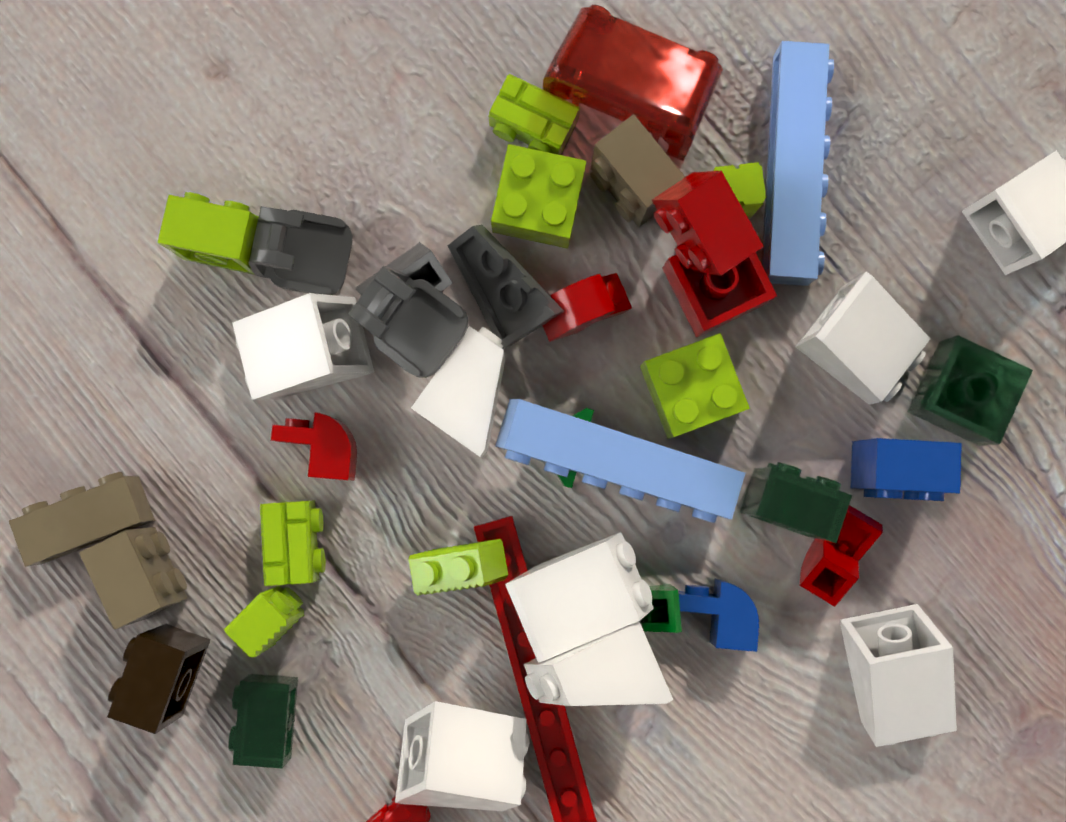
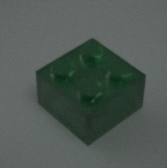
[908,335,1033,446]
[739,462,852,543]

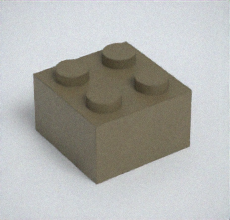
[590,114,685,228]
[79,527,188,630]

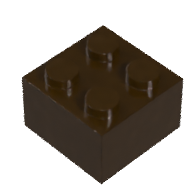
[107,624,211,734]

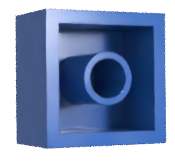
[850,438,962,501]

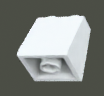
[962,150,1066,275]
[795,271,930,405]
[232,293,374,400]
[411,326,506,458]
[505,532,654,663]
[840,604,957,747]
[523,621,673,706]
[395,701,529,811]

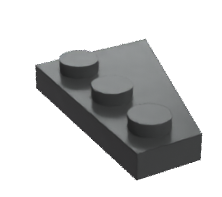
[447,224,565,349]

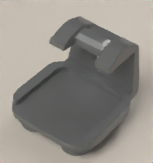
[249,206,353,295]
[348,266,468,378]

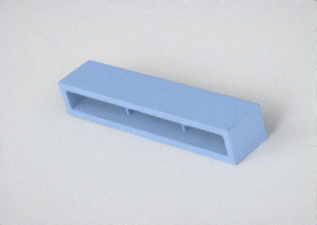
[762,41,834,286]
[495,399,745,523]

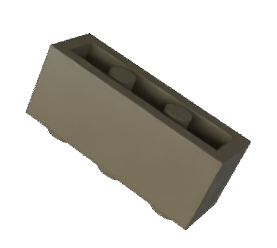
[9,472,155,567]

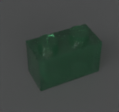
[228,674,298,769]

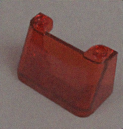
[543,5,723,161]

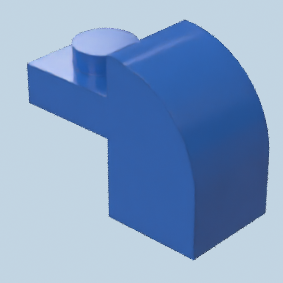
[678,578,759,652]

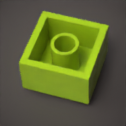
[491,144,587,249]
[157,192,259,275]
[640,333,750,439]

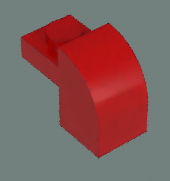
[543,273,632,342]
[270,412,357,481]
[799,504,883,607]

